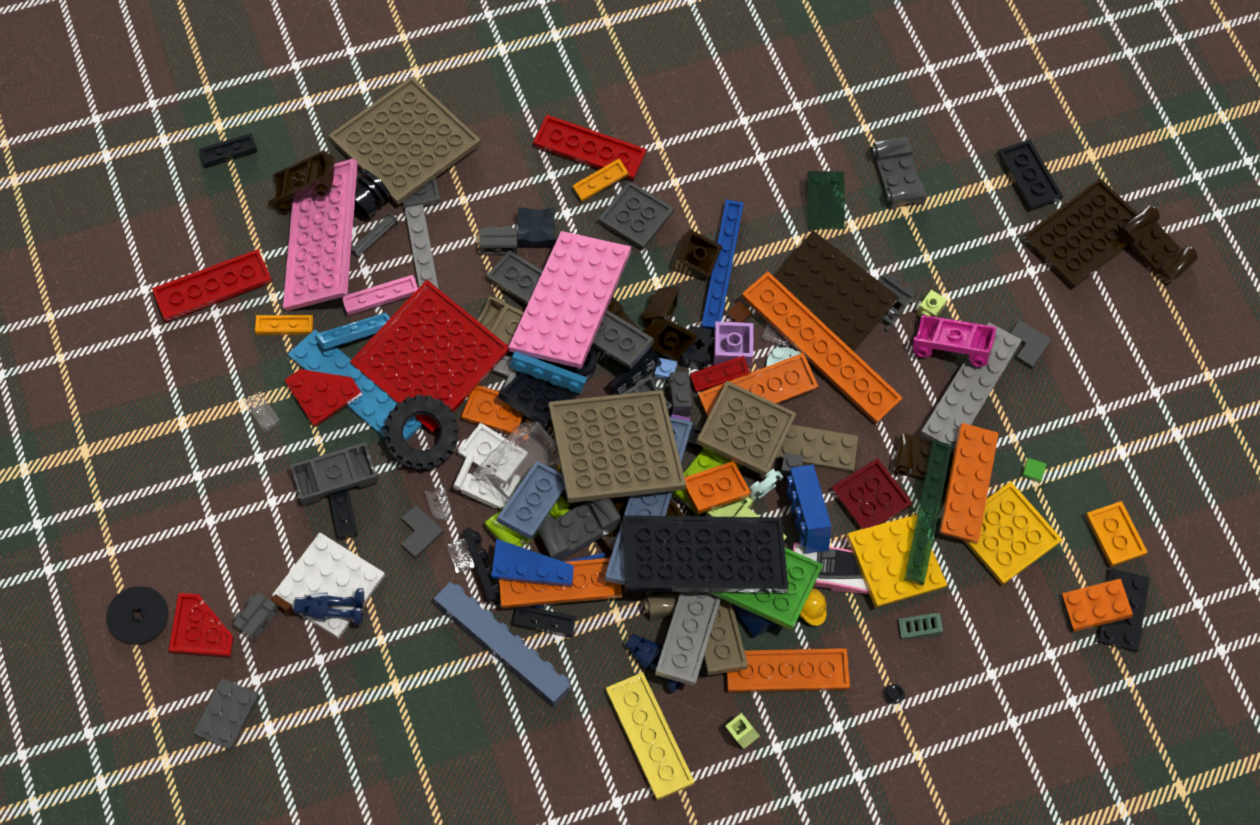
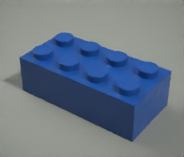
[786,465,832,554]

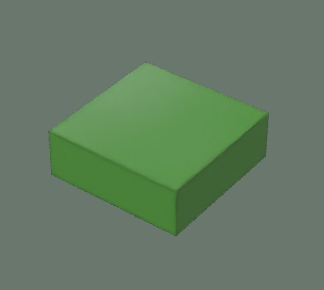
[1022,458,1047,483]

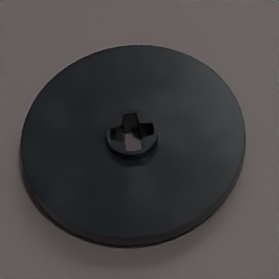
[106,586,169,645]

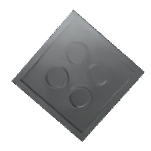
[598,181,674,250]

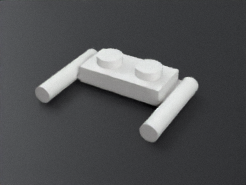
[453,454,521,510]

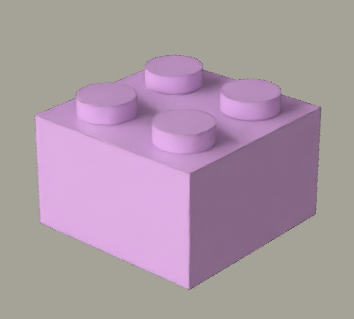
[714,322,753,367]

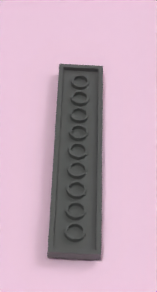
[486,250,654,369]

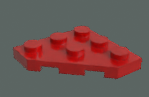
[285,369,363,427]
[169,593,234,658]

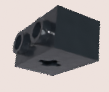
[682,325,714,370]

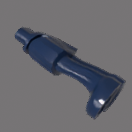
[294,588,365,625]
[625,634,682,693]

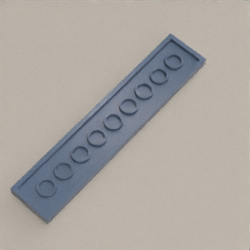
[605,417,693,585]

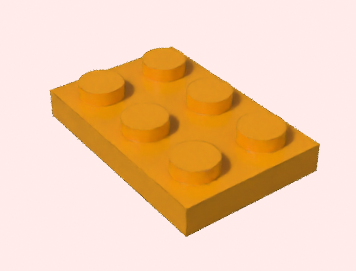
[1085,501,1148,567]

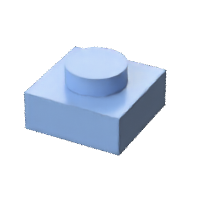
[654,358,677,380]

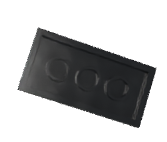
[997,139,1063,211]
[1097,568,1149,653]

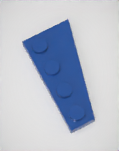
[491,539,574,587]

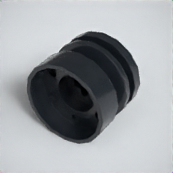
[354,169,391,219]

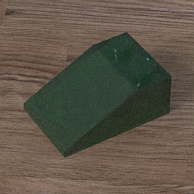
[805,171,845,229]

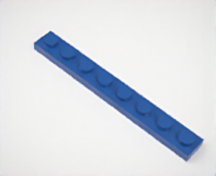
[701,199,744,331]

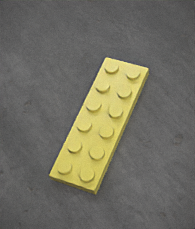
[606,672,695,801]

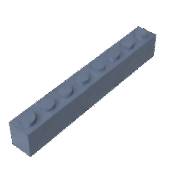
[434,581,570,708]

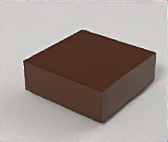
[726,301,752,323]
[271,594,294,617]

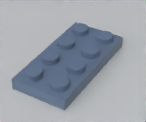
[497,461,565,540]

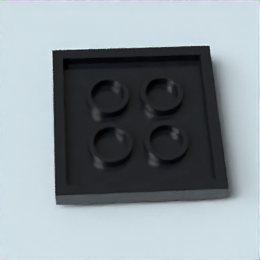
[498,372,577,428]

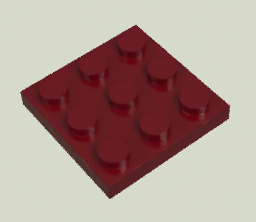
[830,458,912,530]

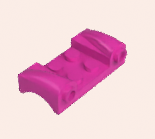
[913,315,996,367]

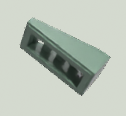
[898,613,943,639]

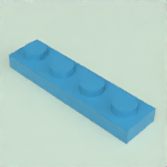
[316,313,390,349]
[509,351,587,394]

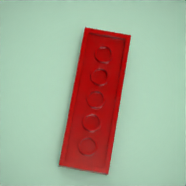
[533,115,647,181]
[152,249,272,322]

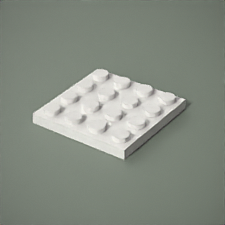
[272,533,385,639]

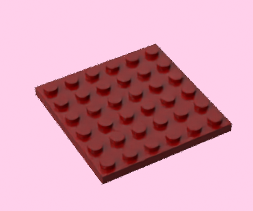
[350,280,509,434]

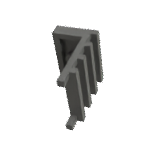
[879,273,917,331]

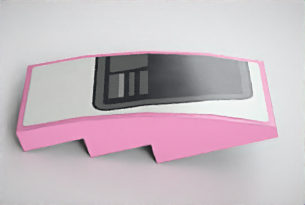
[793,543,869,594]

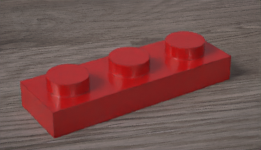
[690,355,751,392]

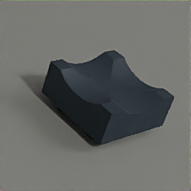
[518,207,555,247]

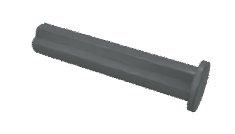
[351,212,399,256]

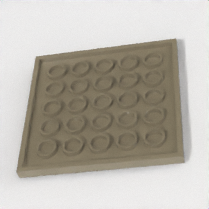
[328,76,481,205]
[548,390,686,503]

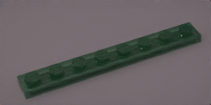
[904,440,952,586]

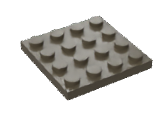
[696,381,796,476]

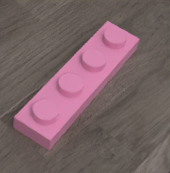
[341,275,418,316]

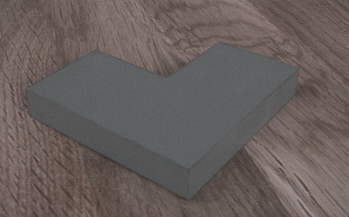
[1010,320,1052,369]
[401,505,444,559]

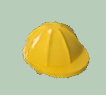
[800,588,827,626]

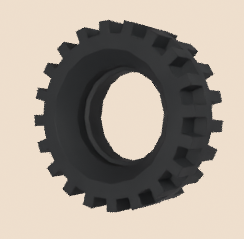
[384,395,459,471]

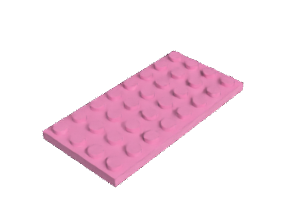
[283,159,358,311]
[509,231,631,369]

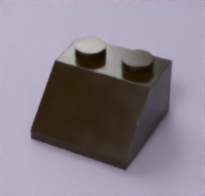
[670,229,722,278]
[641,286,679,329]
[643,319,698,361]

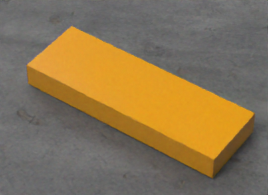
[572,159,629,202]
[255,315,314,335]

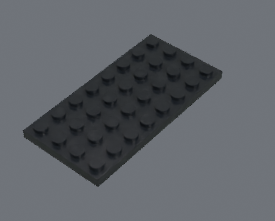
[622,515,789,593]

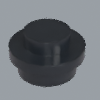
[884,684,905,704]

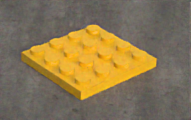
[963,482,1062,586]
[846,515,948,608]

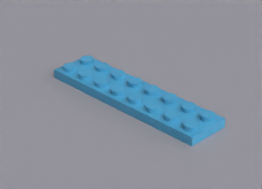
[288,329,423,442]

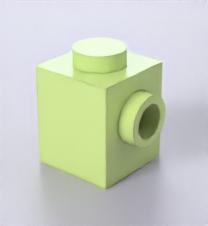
[917,290,947,318]
[726,713,760,749]

